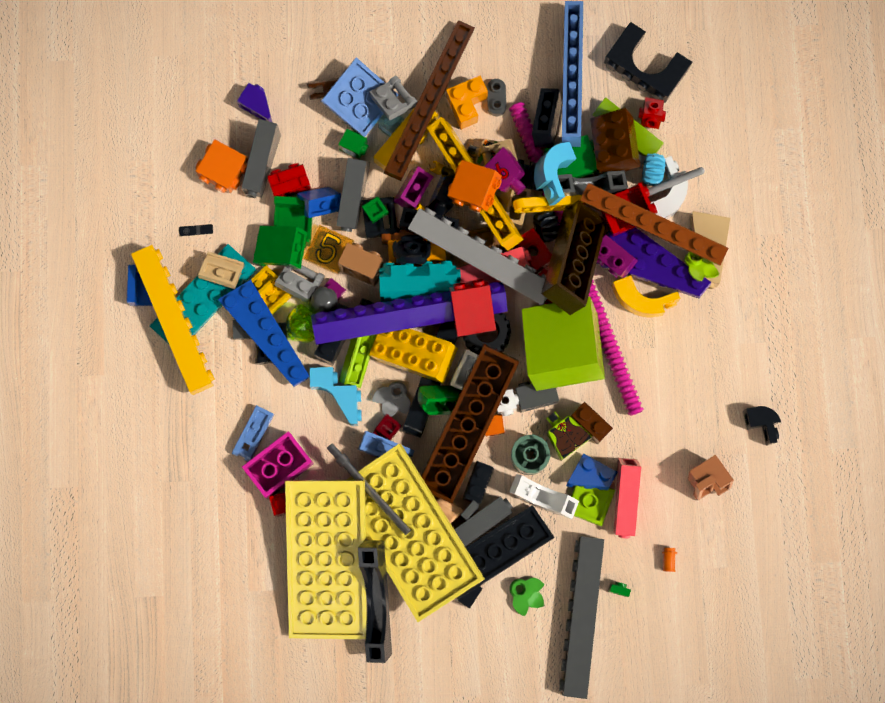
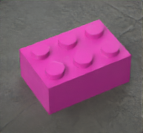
[242,431,314,499]

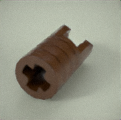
[307,78,339,100]

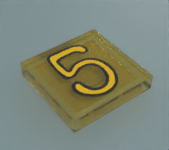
[304,225,354,275]

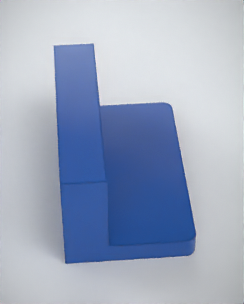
[297,187,341,218]
[127,265,153,306]

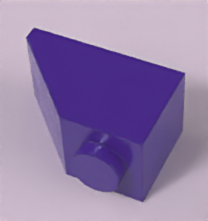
[237,83,272,122]

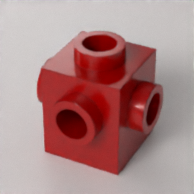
[638,97,666,129]

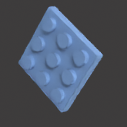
[321,57,399,137]

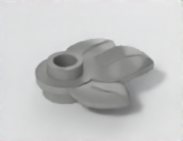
[372,381,410,417]

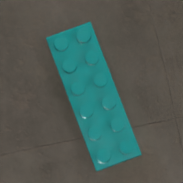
[150,244,256,344]

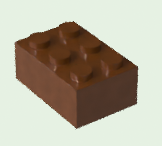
[590,107,640,174]

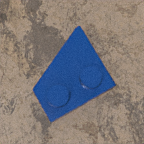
[566,454,618,490]

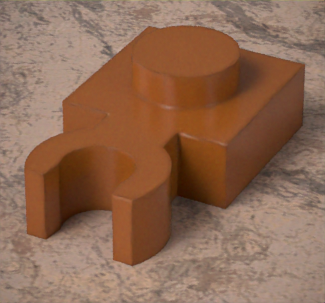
[381,230,414,245]

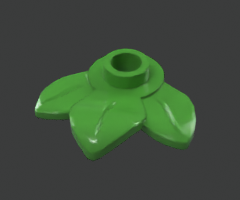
[510,578,544,616]

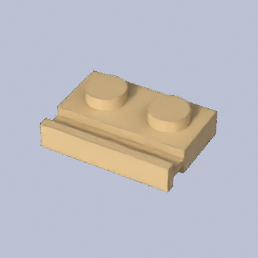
[198,251,244,289]

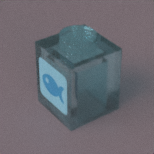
[378,114,404,137]

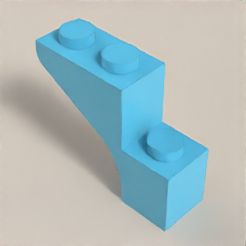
[310,367,362,426]

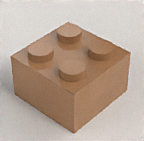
[338,243,384,287]

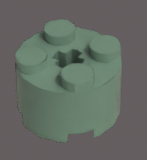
[511,435,550,475]

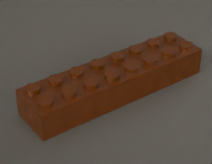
[421,343,519,504]

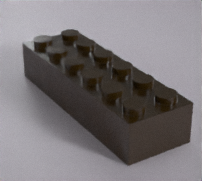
[541,200,607,315]

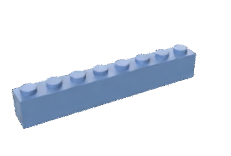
[562,1,583,147]

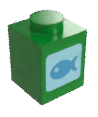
[338,129,369,160]

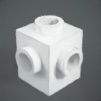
[496,388,519,417]

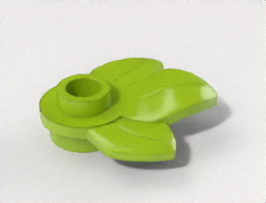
[684,252,719,281]

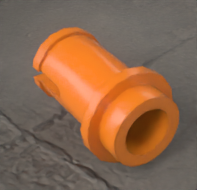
[662,548,677,572]

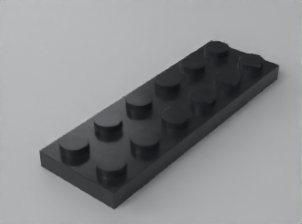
[455,505,555,601]

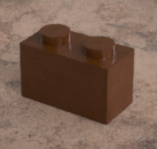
[571,401,613,445]

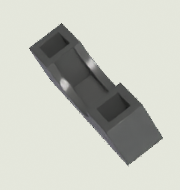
[558,170,628,196]

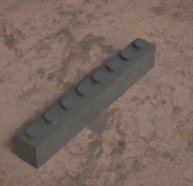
[559,536,604,699]

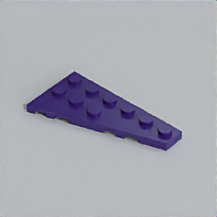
[597,228,711,299]

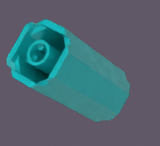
[379,261,461,302]

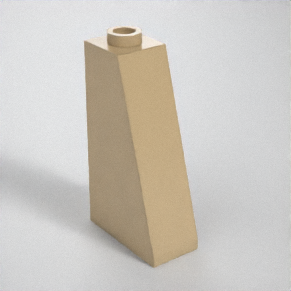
[689,211,731,289]

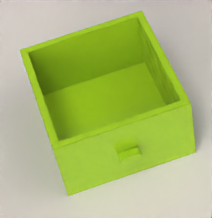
[522,296,605,391]

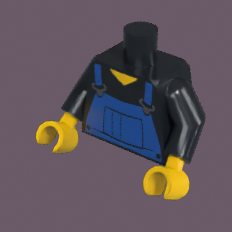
[415,161,455,215]

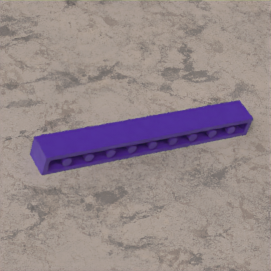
[311,282,508,345]

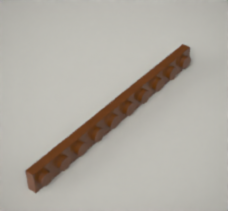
[384,20,475,181]

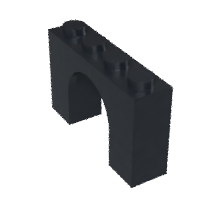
[604,21,692,103]

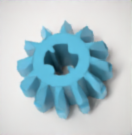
[642,153,665,186]

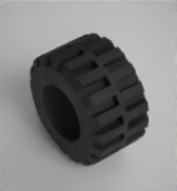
[463,313,511,355]

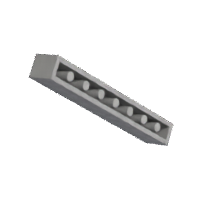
[408,207,547,305]

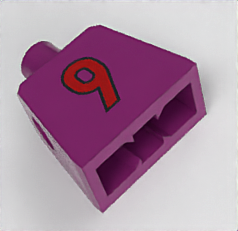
[484,147,526,195]

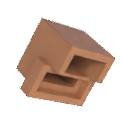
[688,455,734,501]

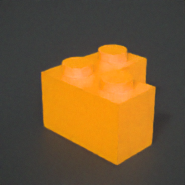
[446,76,488,130]

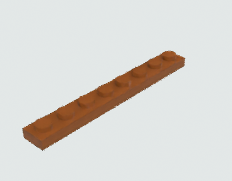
[580,183,729,266]

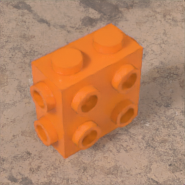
[195,139,248,194]
[447,160,502,213]

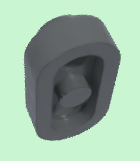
[487,79,506,117]

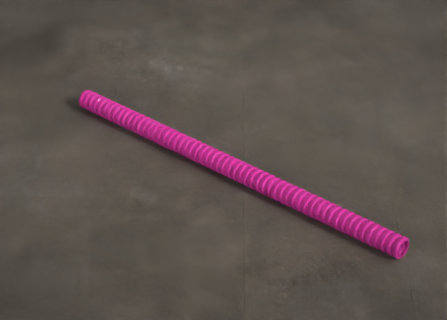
[509,102,644,416]

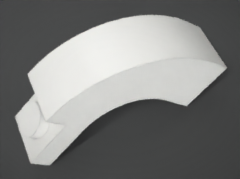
[651,156,688,220]
[509,474,579,519]

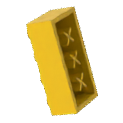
[369,329,458,384]

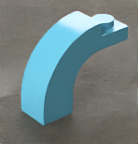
[534,142,576,206]

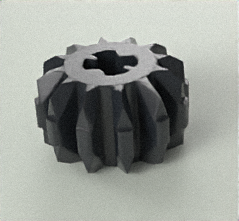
[533,211,560,243]

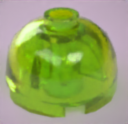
[286,304,315,343]

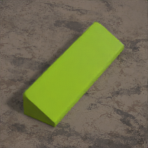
[592,97,664,157]
[339,334,377,388]

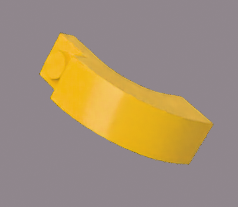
[611,276,681,318]

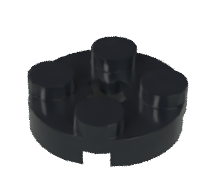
[392,235,431,264]

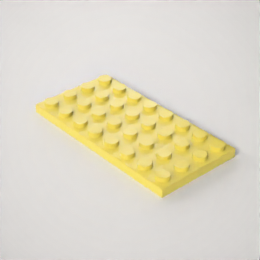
[346,444,485,622]
[285,480,367,639]

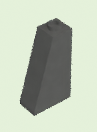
[242,119,281,198]
[336,158,370,232]
[454,496,513,547]

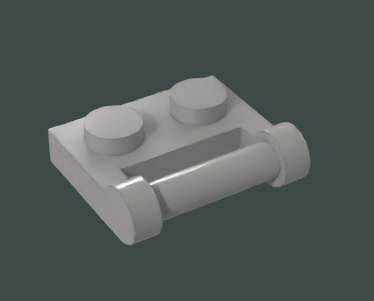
[369,76,418,121]
[274,265,325,303]

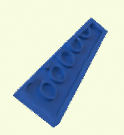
[218,280,310,387]

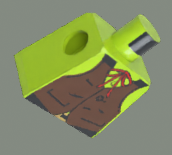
[546,412,592,461]

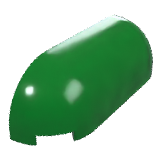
[418,386,461,415]

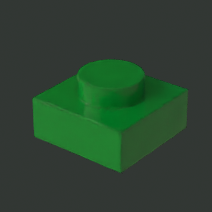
[362,196,389,223]
[608,582,631,597]

